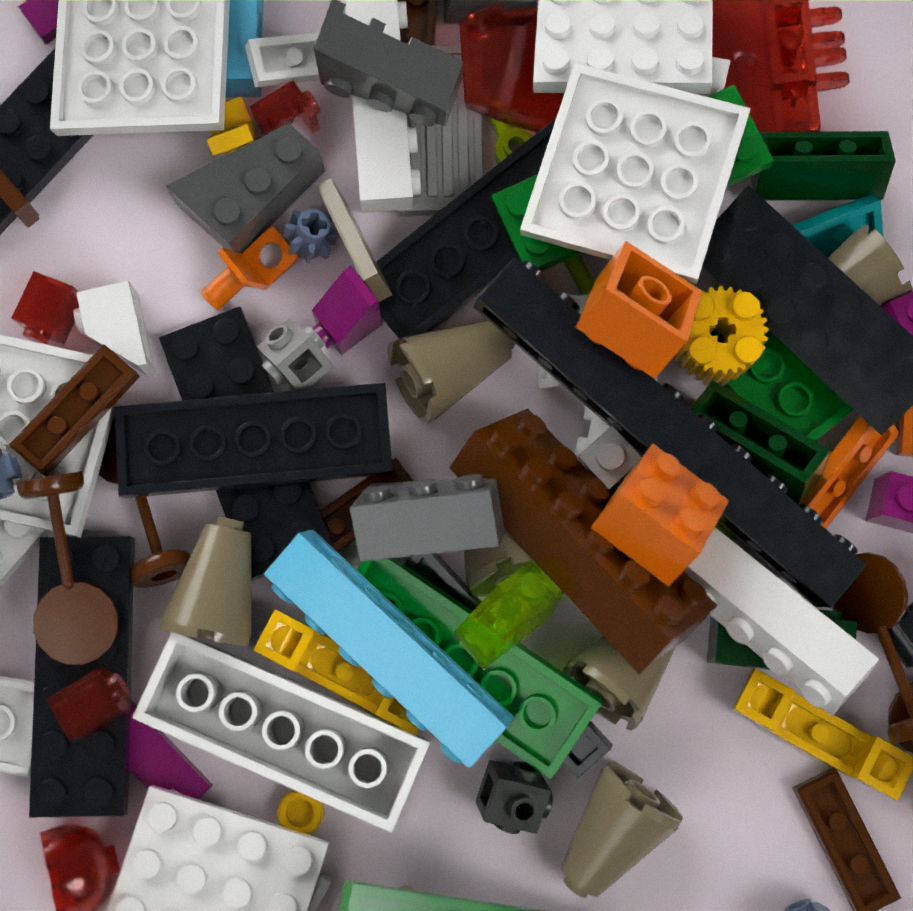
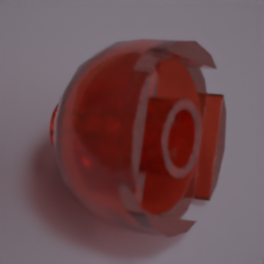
[40,823,120,911]

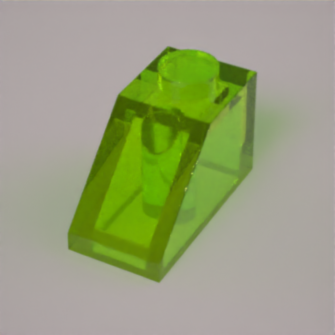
[453,560,563,670]

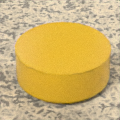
[277,790,325,835]

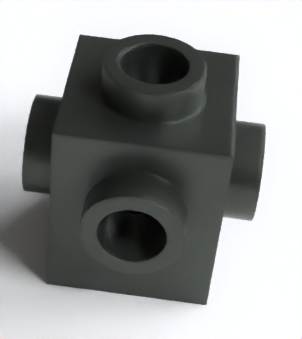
[475,759,553,834]

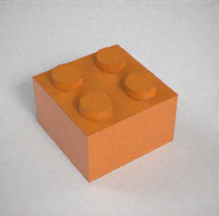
[575,240,702,379]
[591,444,729,587]

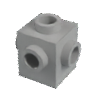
[256,318,334,391]

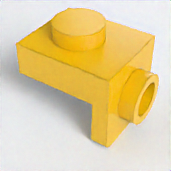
[206,96,258,156]

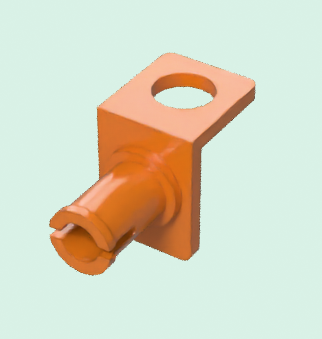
[201,226,299,310]

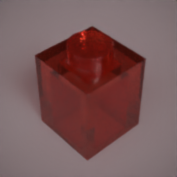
[11,271,79,345]
[46,669,131,741]

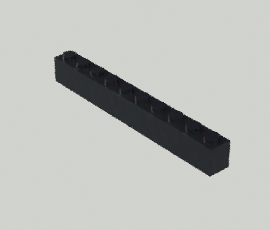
[474,257,866,608]

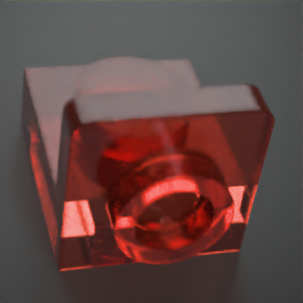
[250,80,321,136]

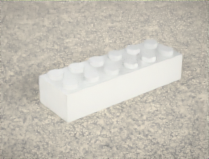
[132,632,430,833]

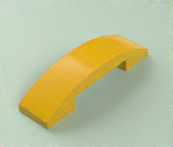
[253,609,419,735]
[732,668,913,801]

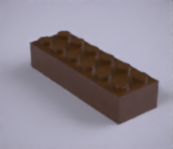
[449,408,718,675]

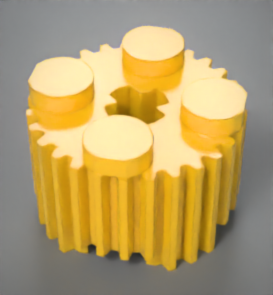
[675,286,768,385]

